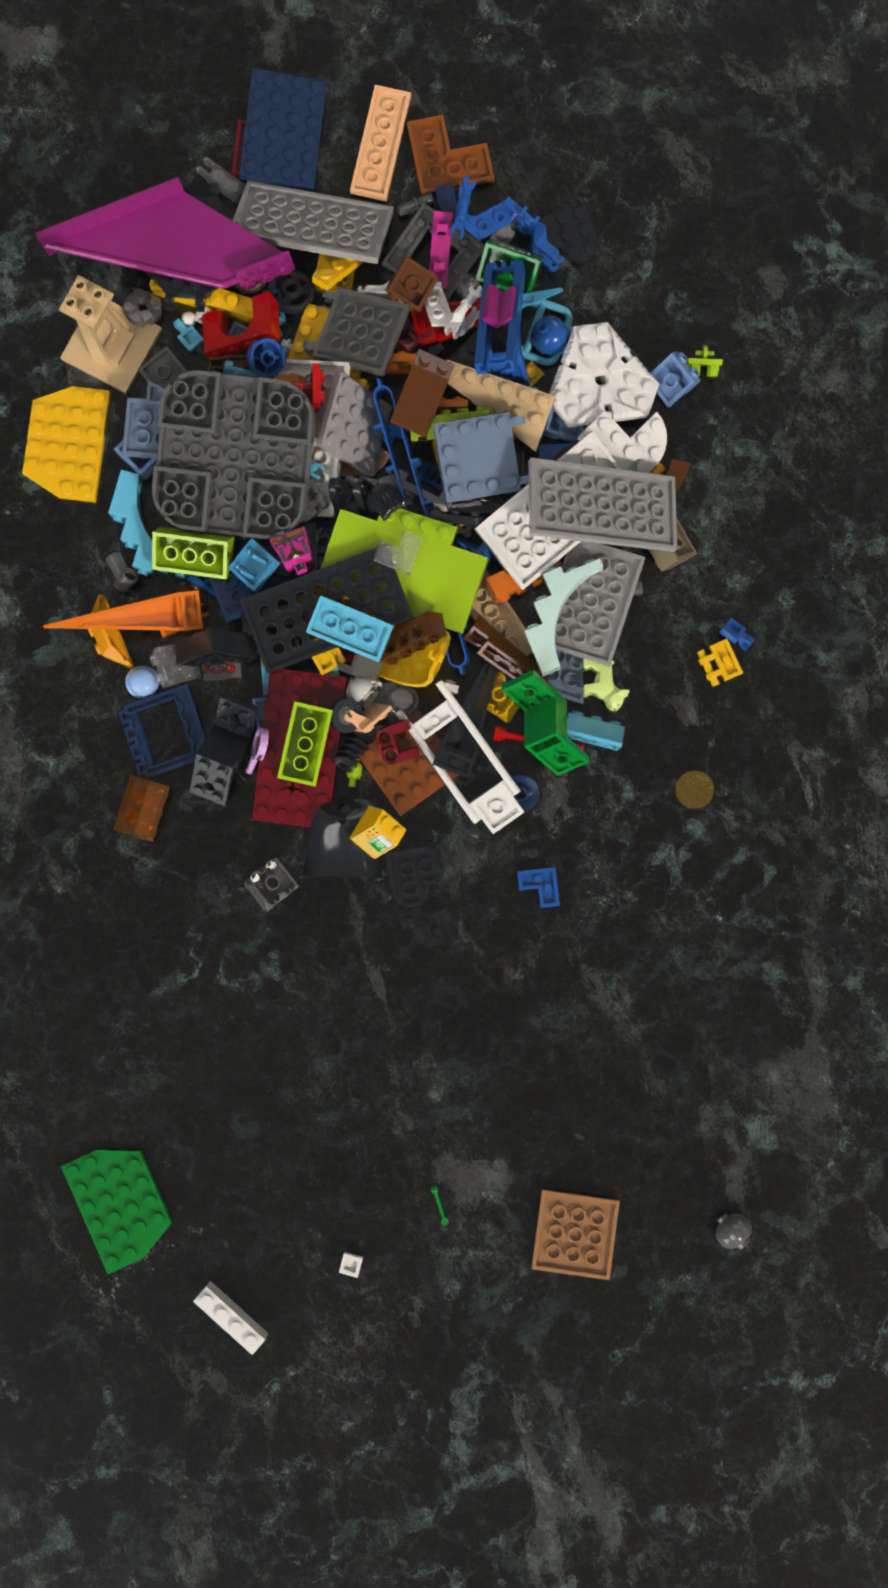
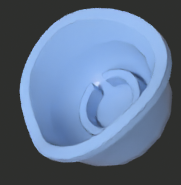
[125,666,159,699]

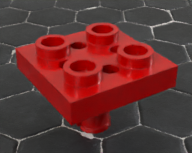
[292,363,324,412]

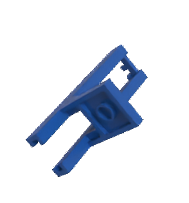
[474,260,530,387]

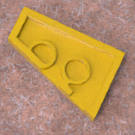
[312,255,363,291]

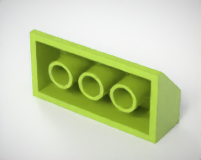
[152,526,234,579]
[277,701,333,787]

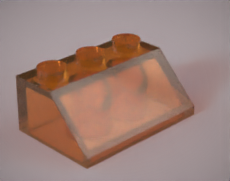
[113,775,169,842]

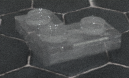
[373,530,423,575]

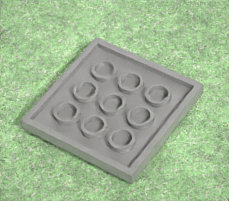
[316,372,392,477]

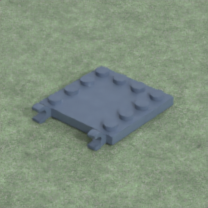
[433,412,529,503]

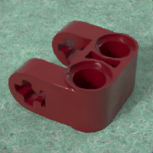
[376,718,421,765]

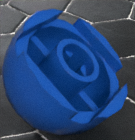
[531,316,570,356]
[246,338,286,378]

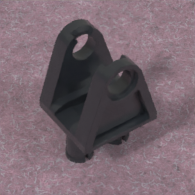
[328,477,374,518]

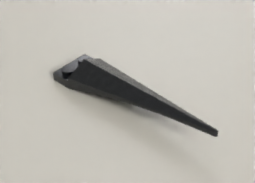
[432,630,506,779]

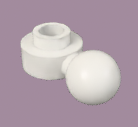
[181,306,213,327]

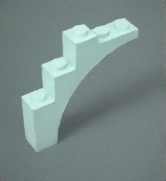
[525,558,603,676]

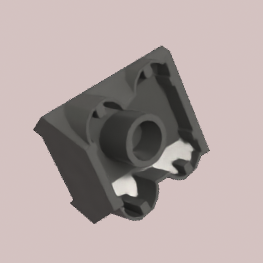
[244,857,299,912]

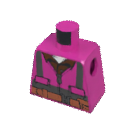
[270,526,313,576]

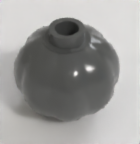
[716,1213,752,1250]

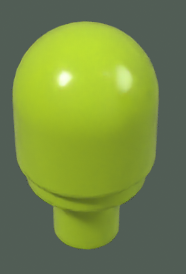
[346,761,362,788]

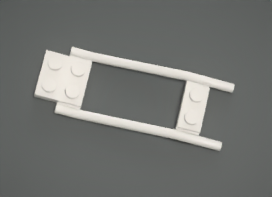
[395,680,524,834]

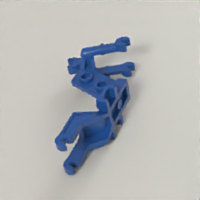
[449,176,565,272]

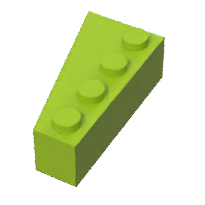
[410,406,494,442]

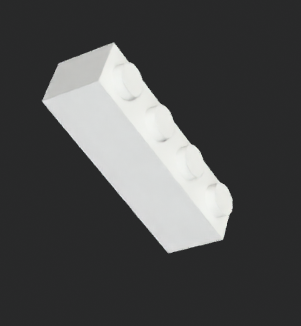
[193,1281,268,1355]

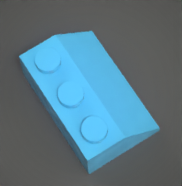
[567,711,625,751]

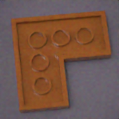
[407,115,494,196]

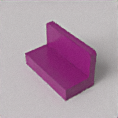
[482,284,516,329]

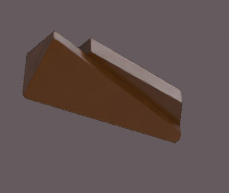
[463,616,550,683]

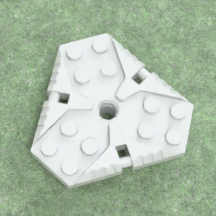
[549,322,659,428]

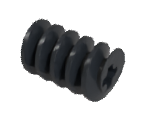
[333,731,371,773]

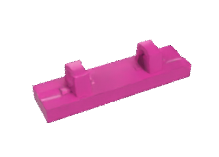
[429,211,453,291]

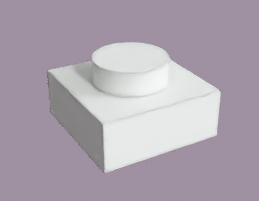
[439,680,459,696]
[339,1252,363,1278]

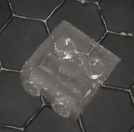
[150,644,202,688]

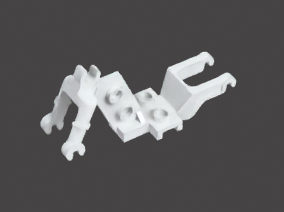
[358,281,482,339]

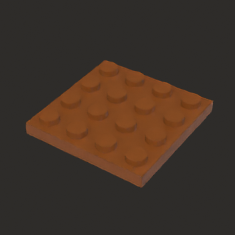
[358,710,459,816]

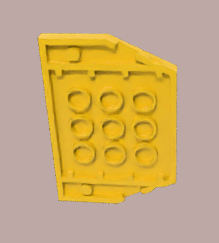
[22,386,111,503]

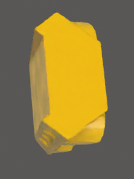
[487,670,520,723]

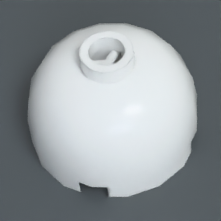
[345,676,382,709]

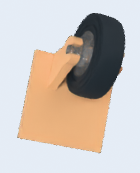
[329,698,393,733]

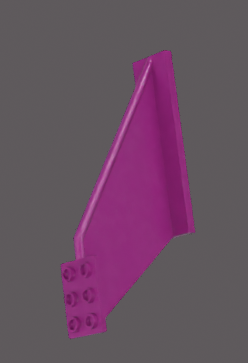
[35,177,295,289]

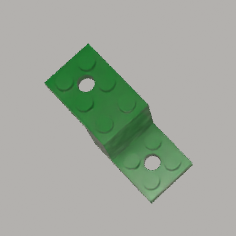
[502,669,589,776]

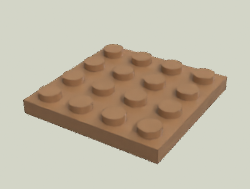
[531,1189,620,1280]

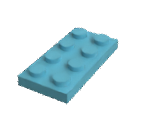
[306,595,394,662]

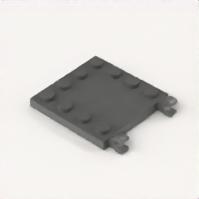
[302,287,410,377]

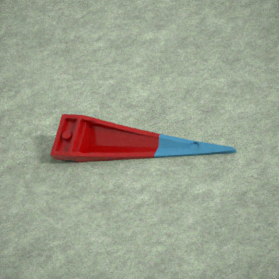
[412,288,563,347]

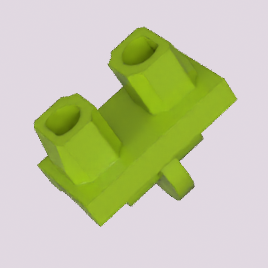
[687,345,723,377]

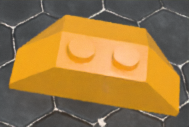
[88,594,134,668]

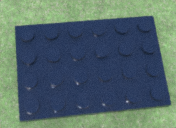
[239,68,327,192]

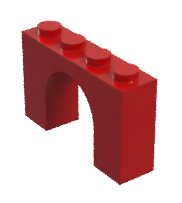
[202,291,280,357]

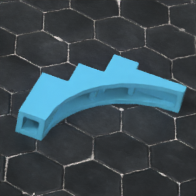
[108,470,189,579]

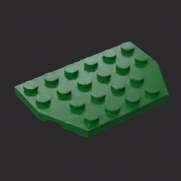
[61,1149,173,1274]

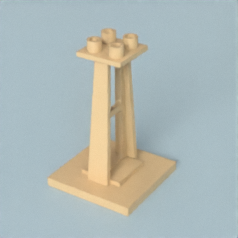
[59,275,163,394]

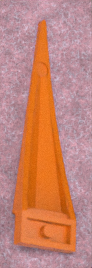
[42,590,203,631]

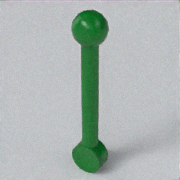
[431,1186,449,1226]

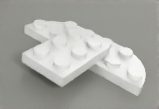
[576,411,667,473]

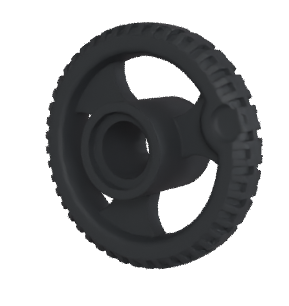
[267,270,316,314]

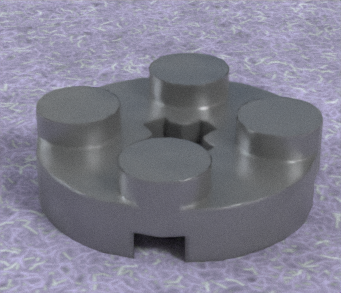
[124,289,162,327]

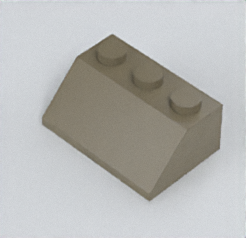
[648,517,697,572]

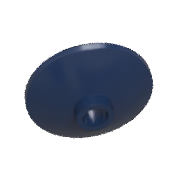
[511,775,540,812]

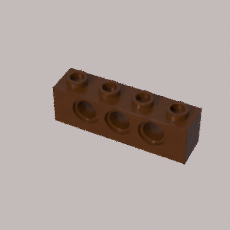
[380,611,447,665]

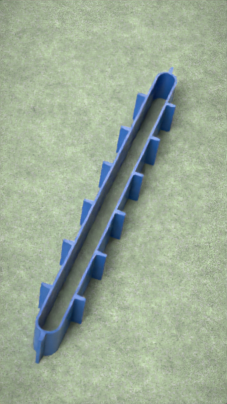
[373,378,470,675]

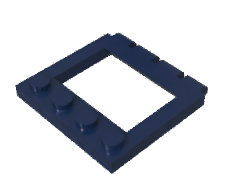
[118,684,206,779]

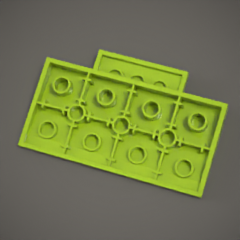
[319,508,488,634]

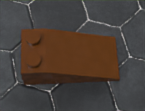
[390,349,455,438]

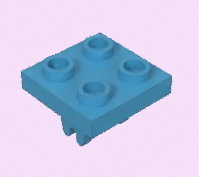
[228,538,280,593]

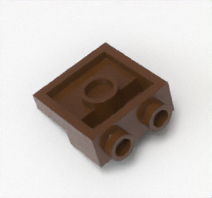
[384,256,439,313]

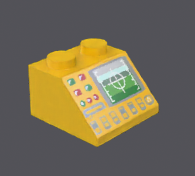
[349,806,406,859]

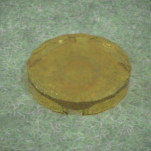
[675,771,714,809]

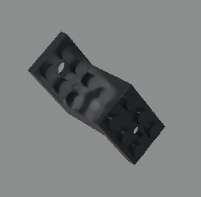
[190,693,259,806]

